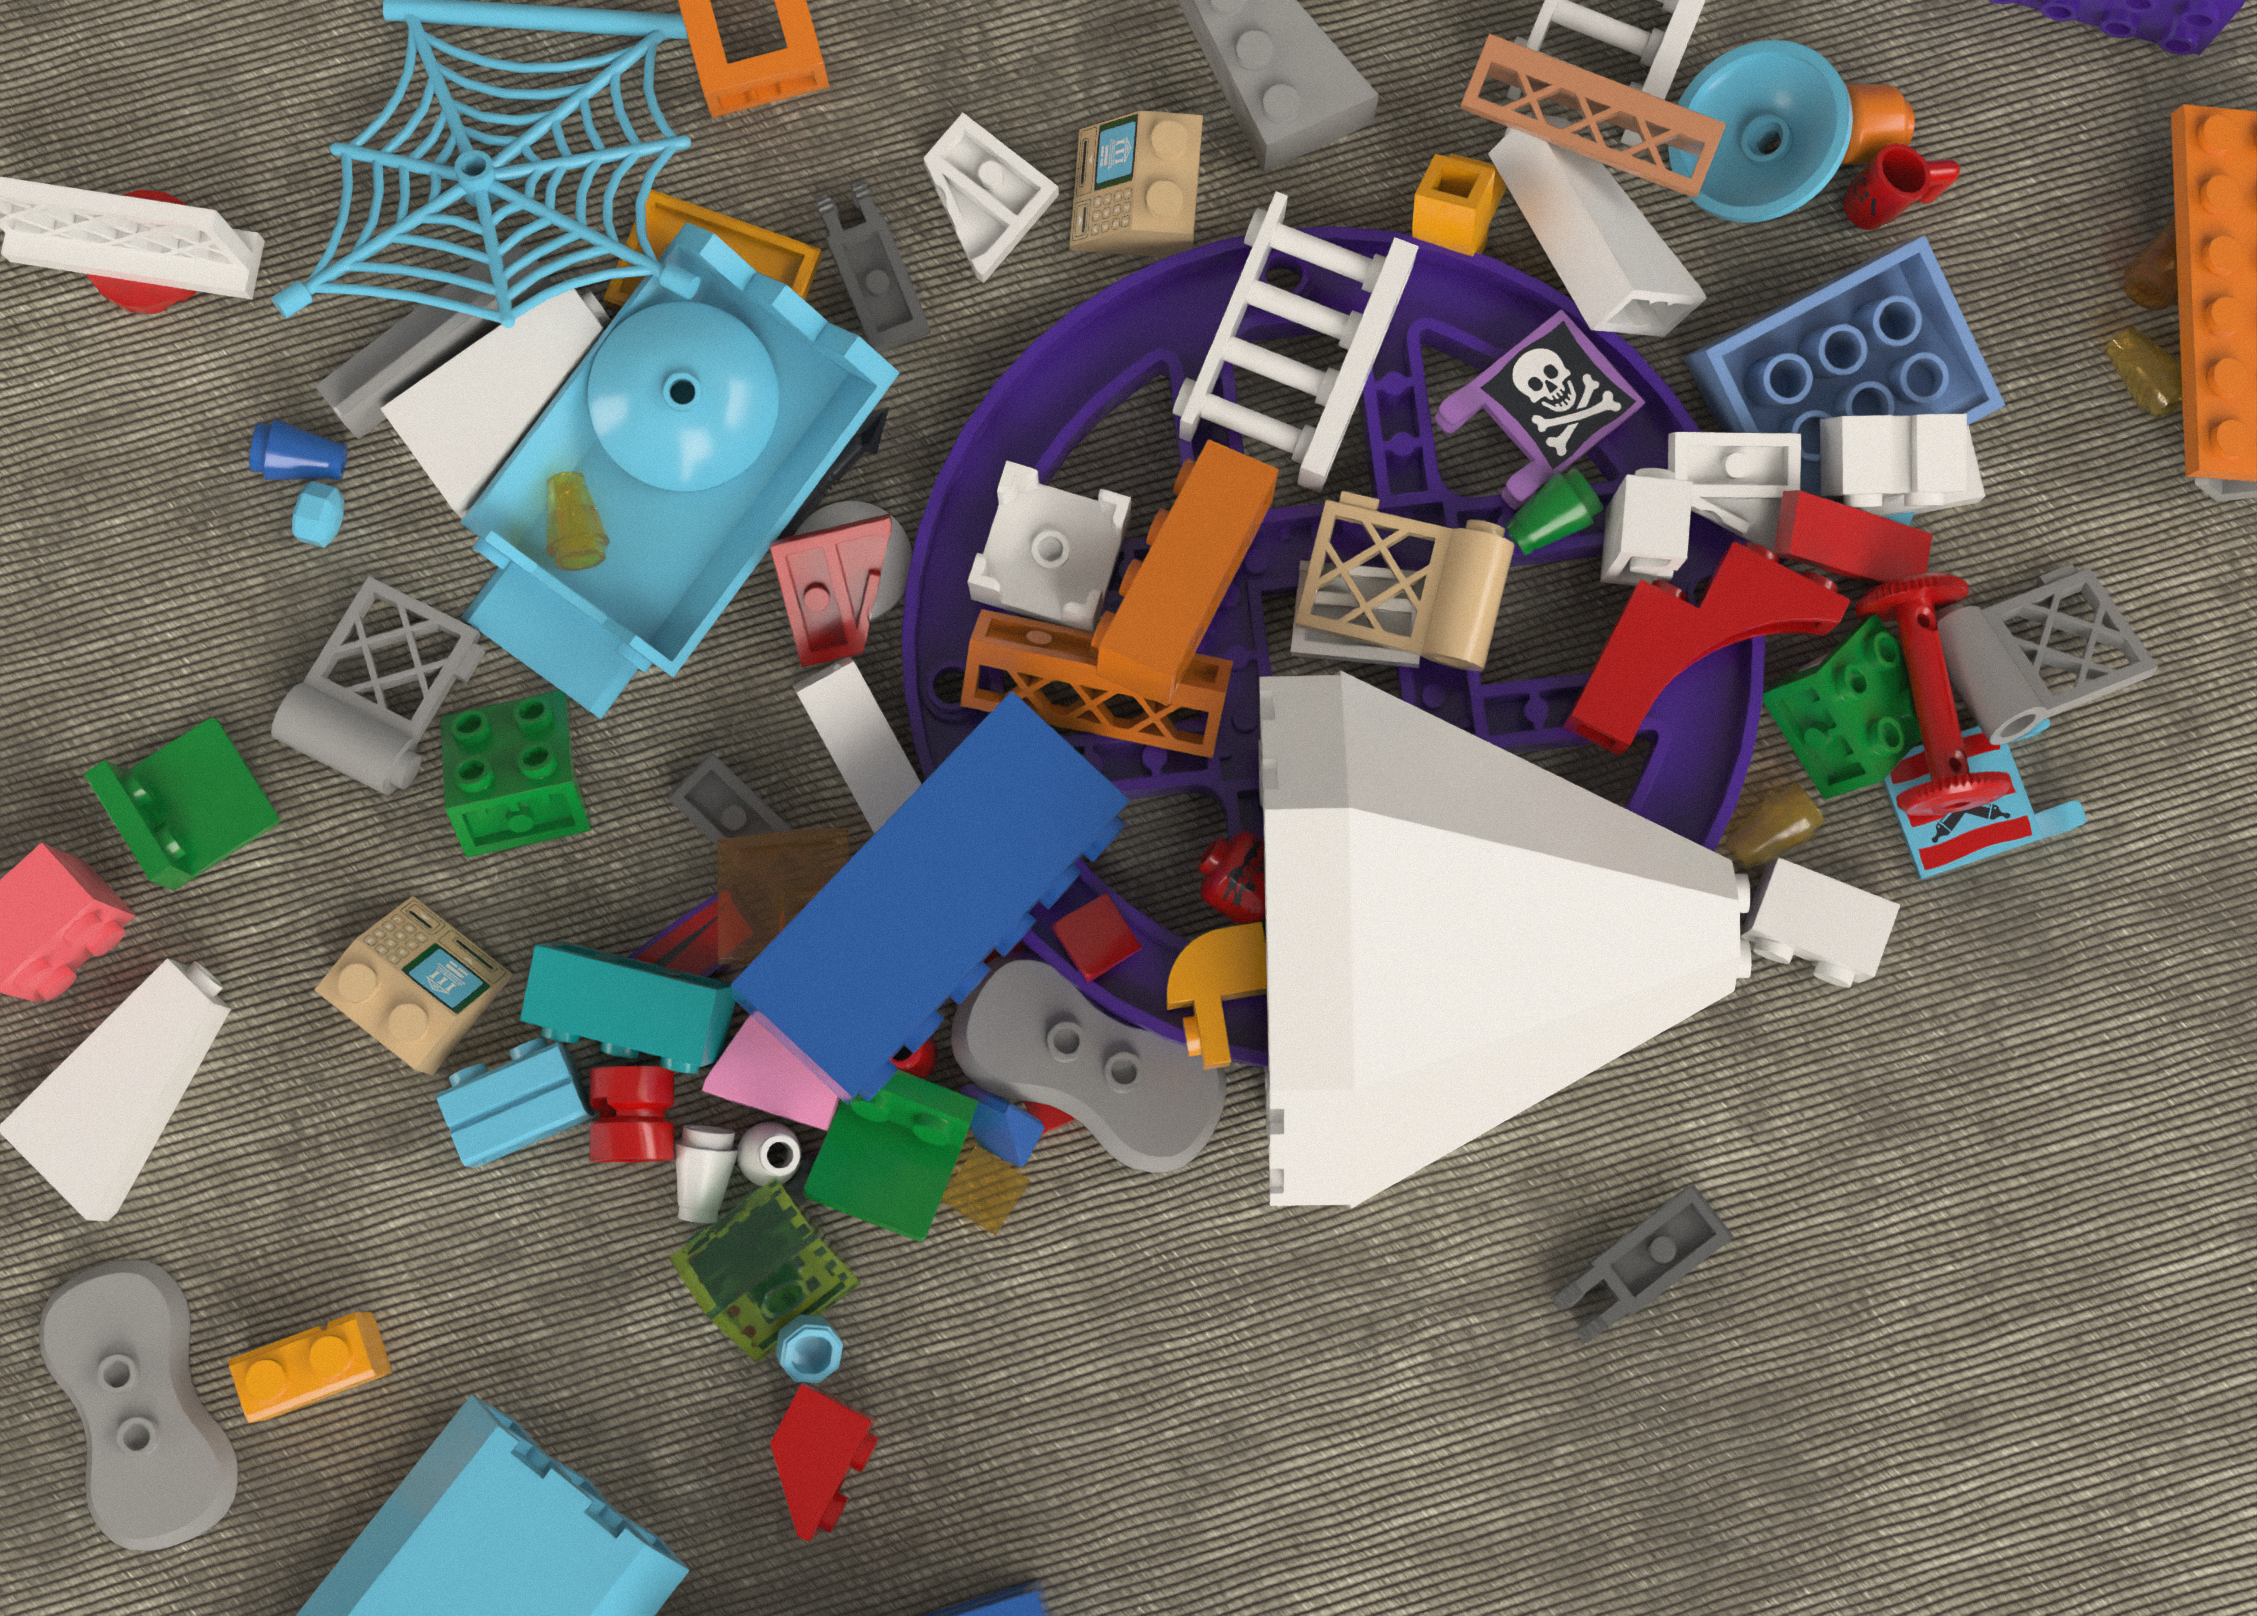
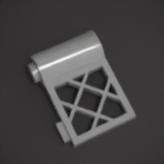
[1935,564,2158,745]
[271,576,486,795]

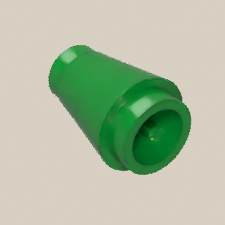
[1503,468,1603,556]

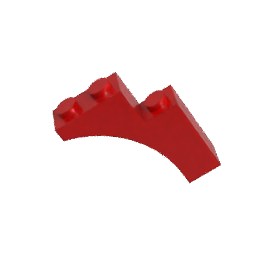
[1562,541,1851,756]

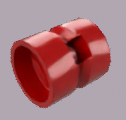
[590,1066,674,1163]

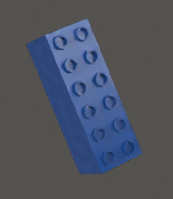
[731,691,1130,1105]

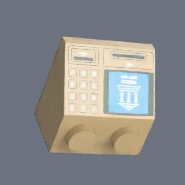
[1070,111,1203,258]
[314,896,514,1075]

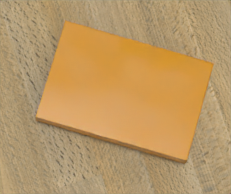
[603,189,823,311]

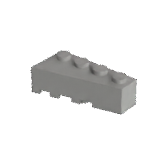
[1177,0,1379,173]

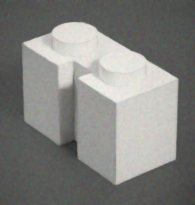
[1820,414,1967,508]
[1600,468,1693,586]
[1740,857,1900,988]

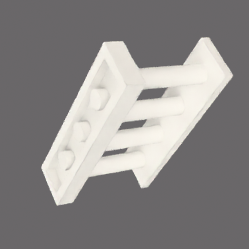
[1507,0,1705,147]
[1173,191,1419,493]

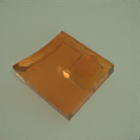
[718,828,849,964]

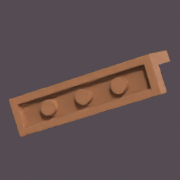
[1460,33,1726,199]

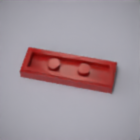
[1774,490,1932,586]

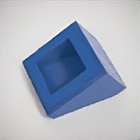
[960,1083,1045,1167]

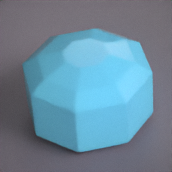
[292,481,344,548]
[775,1315,843,1383]

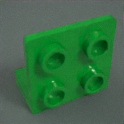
[1763,614,1922,800]
[440,690,591,858]
[83,718,281,891]
[803,1070,979,1242]

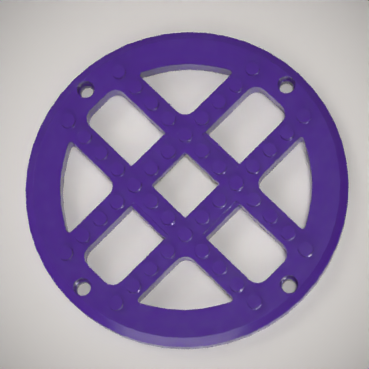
[902,226,1765,1069]

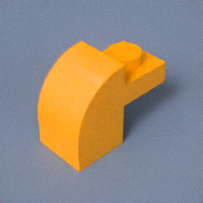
[1412,153,1507,257]
[1166,922,1267,1070]

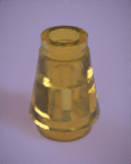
[2104,326,2183,420]
[546,472,610,571]
[1725,782,1826,870]

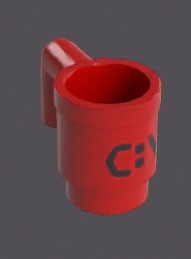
[1843,143,1960,230]

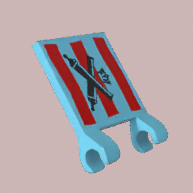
[1883,718,2086,880]

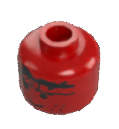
[1197,831,1266,925]

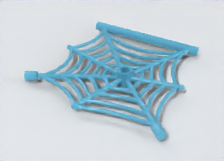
[271,0,700,328]

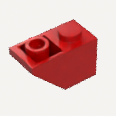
[770,1382,880,1542]

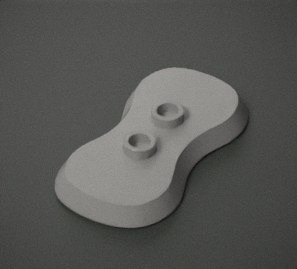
[951,951,1227,1173]
[39,1259,238,1551]

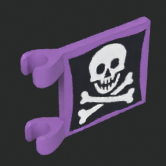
[1434,309,1645,510]

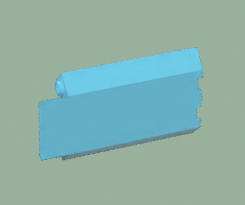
[460,222,900,719]
[296,1394,690,1616]

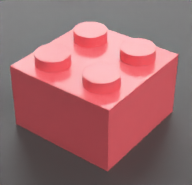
[0,843,136,1003]

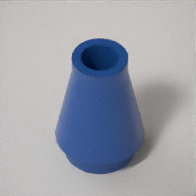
[249,418,347,481]

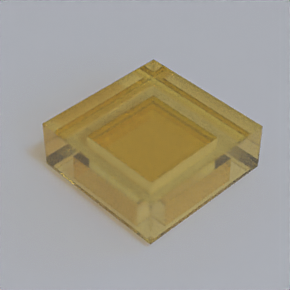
[941,1145,1031,1236]

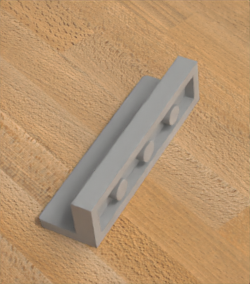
[315,243,553,440]

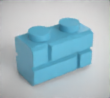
[436,1037,595,1168]

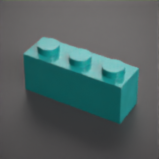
[520,941,736,1074]

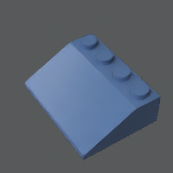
[1683,235,2005,500]

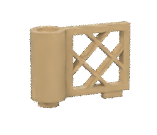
[1295,491,1515,671]

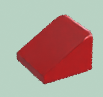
[1051,893,1142,984]

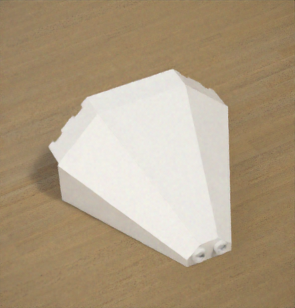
[1258,670,1751,1208]

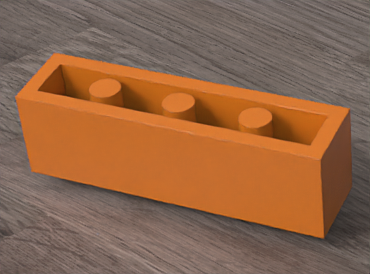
[1091,439,1279,706]

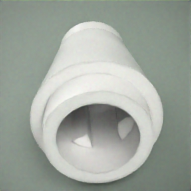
[737,1122,802,1187]
[675,1125,739,1223]

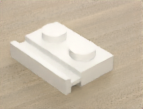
[1291,560,1426,668]

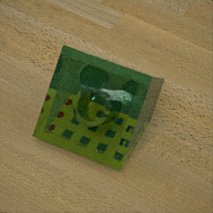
[669,1177,861,1363]

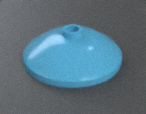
[1668,40,1853,223]
[588,301,779,492]

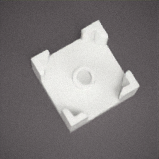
[968,461,1131,632]

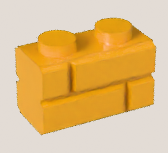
[228,1312,392,1423]

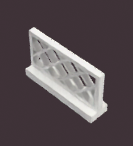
[0,177,265,300]

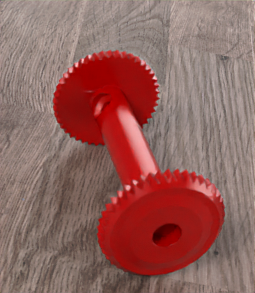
[1855,573,2012,816]

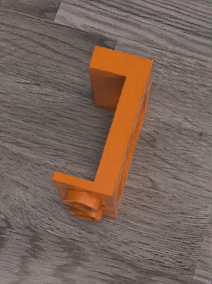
[678,0,830,118]

